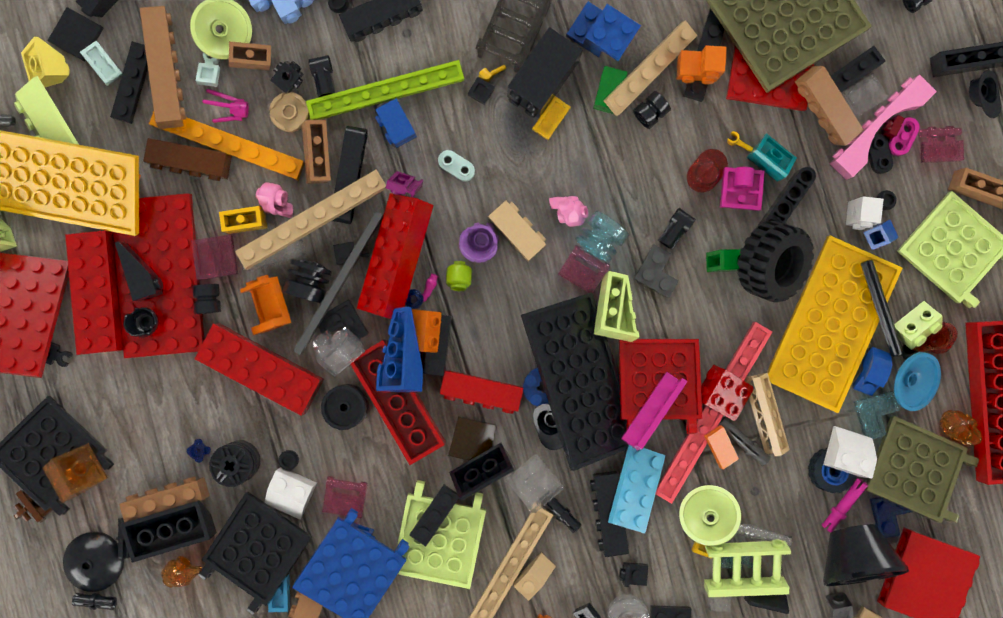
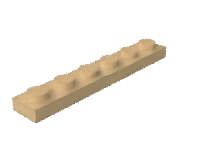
[604,20,698,116]

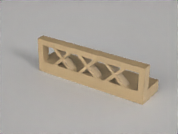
[744,373,790,456]

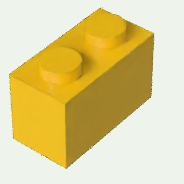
[219,206,268,234]

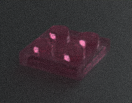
[191,235,238,280]

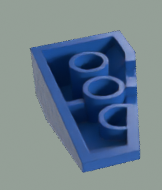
[376,307,423,392]

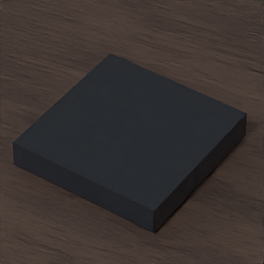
[47,7,104,62]

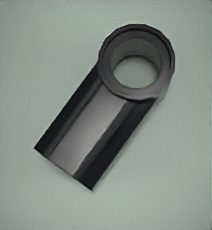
[309,55,335,97]
[658,208,696,250]

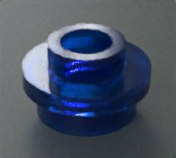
[405,289,424,309]

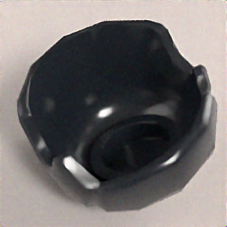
[123,308,159,338]

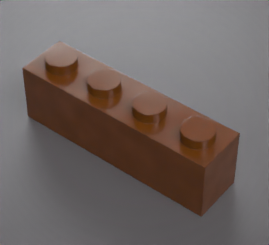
[143,138,232,182]

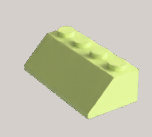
[14,76,79,145]

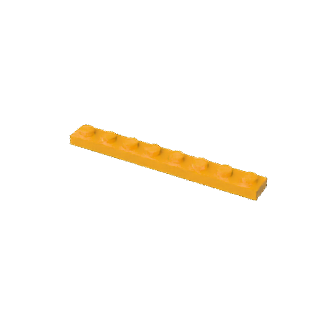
[149,111,305,180]

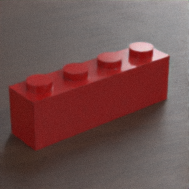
[440,370,523,414]

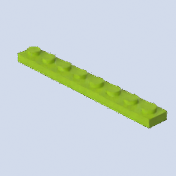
[306,60,465,120]

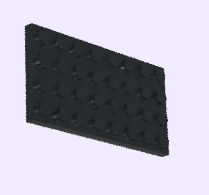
[521,292,629,471]

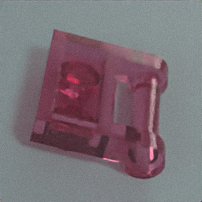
[558,245,610,293]
[322,476,368,518]

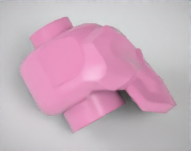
[256,182,293,218]
[549,196,588,227]

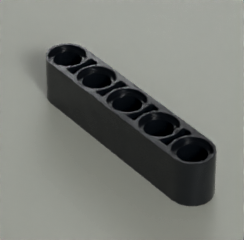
[332,126,368,224]
[756,167,816,229]

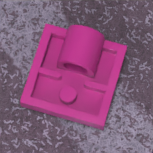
[720,167,765,211]

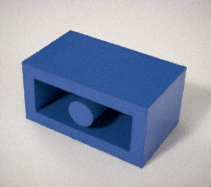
[375,98,417,148]

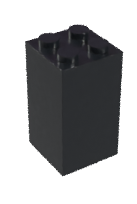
[507,27,583,118]

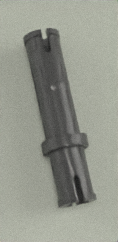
[717,417,771,466]

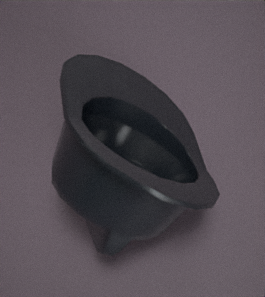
[969,70,1002,118]
[533,404,563,450]

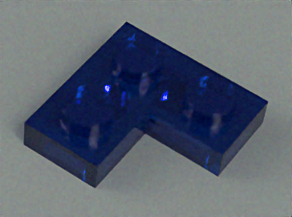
[870,497,913,538]

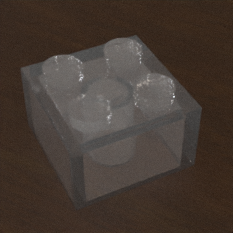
[505,454,565,513]

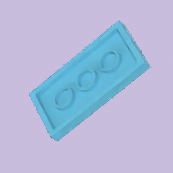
[608,445,666,533]

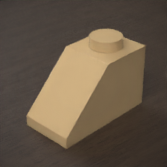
[514,552,556,601]

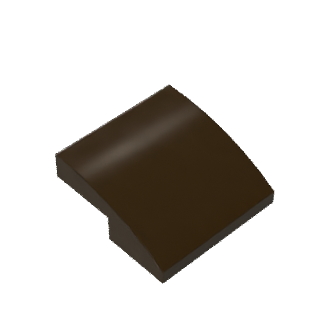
[448,416,497,461]

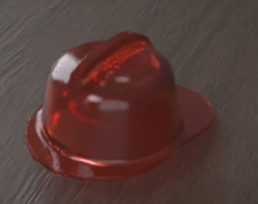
[687,149,728,193]
[912,322,958,354]

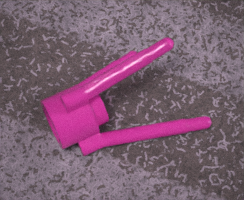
[202,89,249,123]

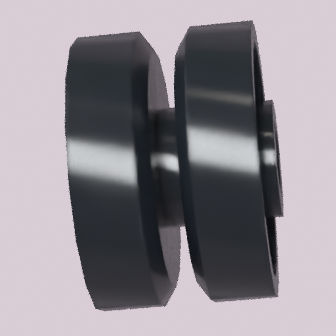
[321,384,369,430]

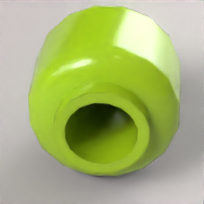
[446,261,472,292]

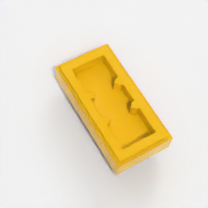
[532,96,571,140]

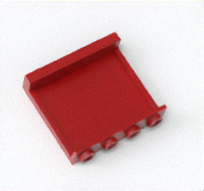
[877,527,980,618]

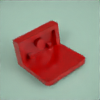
[701,365,754,421]

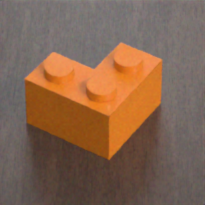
[676,45,726,84]

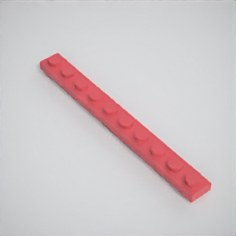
[656,322,772,504]

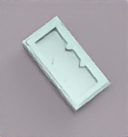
[80,41,123,86]

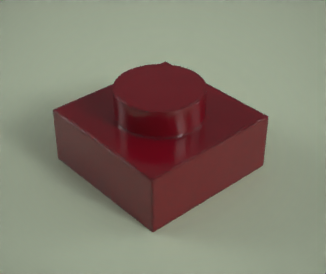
[882,115,905,140]

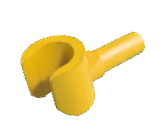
[478,65,506,82]
[727,131,753,152]

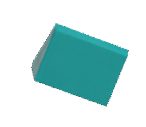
[747,133,797,182]

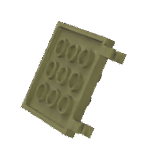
[865,416,979,523]

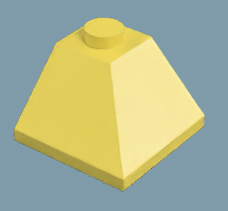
[21,37,70,87]

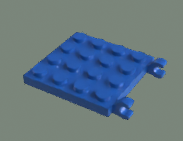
[292,508,410,618]

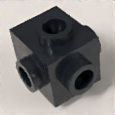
[270,61,304,94]

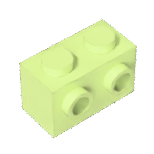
[894,301,943,350]

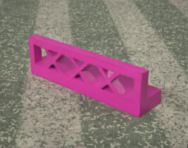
[621,372,688,451]

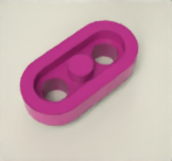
[888,117,920,156]

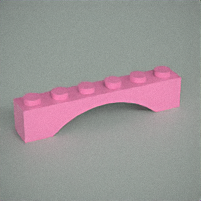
[829,75,937,180]

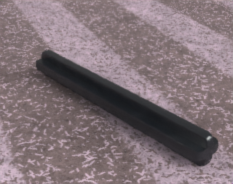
[861,260,903,356]

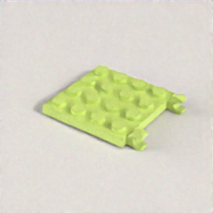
[897,191,1003,308]
[397,480,486,589]

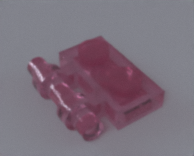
[919,126,964,163]

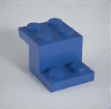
[566,1,641,61]

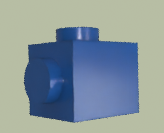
[863,220,899,250]

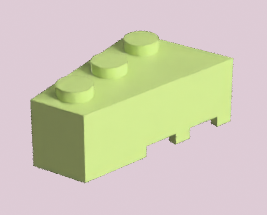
[594,271,639,342]

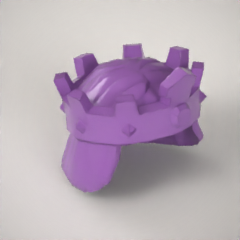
[459,222,499,263]

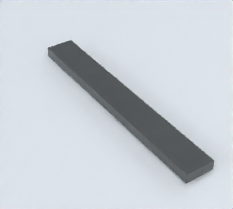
[294,211,383,355]

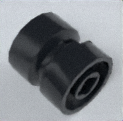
[633,91,671,129]
[192,284,221,314]

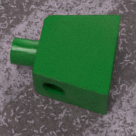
[706,249,741,272]

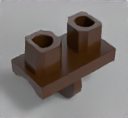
[14,490,53,523]

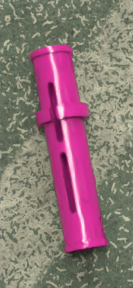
[821,478,869,532]

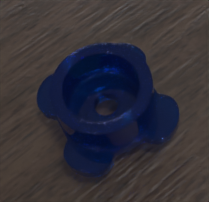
[187,439,211,463]

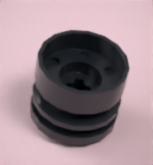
[282,259,332,303]
[209,440,260,487]

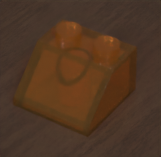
[42,444,108,503]

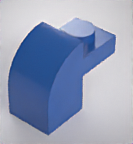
[853,346,892,396]

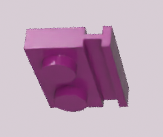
[385,171,424,197]

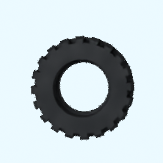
[737,221,814,303]

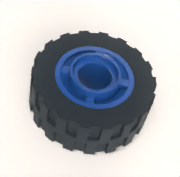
[808,448,857,493]

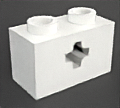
[846,196,883,230]

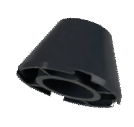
[823,524,909,586]

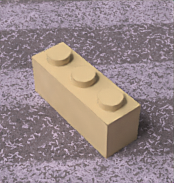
[488,201,546,262]

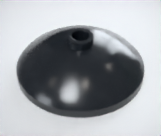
[63,532,124,592]

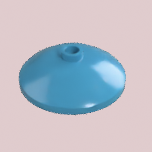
[894,352,941,411]

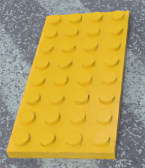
[0,130,139,236]
[767,235,903,413]

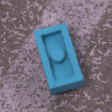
[268,574,290,612]

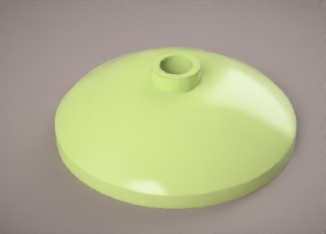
[190,0,252,59]
[679,485,741,546]

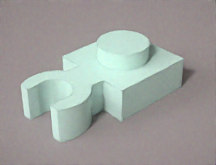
[195,52,220,87]

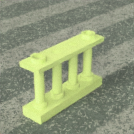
[704,539,791,597]

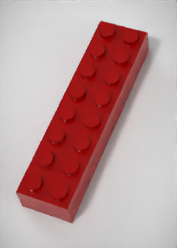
[965,320,1003,485]

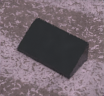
[744,594,789,614]

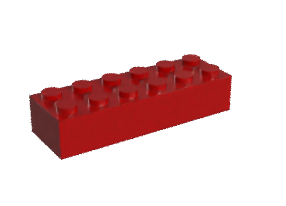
[356,193,434,319]
[65,231,123,355]
[195,323,324,416]
[348,340,446,465]

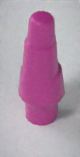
[421,273,439,302]

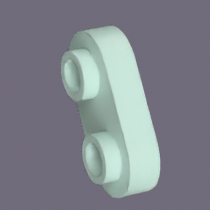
[438,150,475,182]

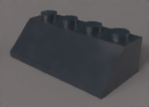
[120,500,217,563]

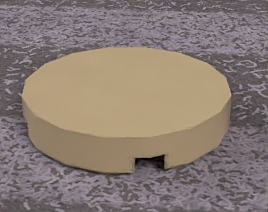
[269,92,309,132]

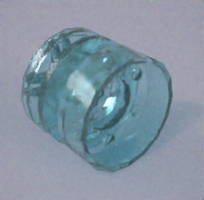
[575,211,629,263]

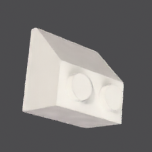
[823,426,877,479]
[264,467,317,520]

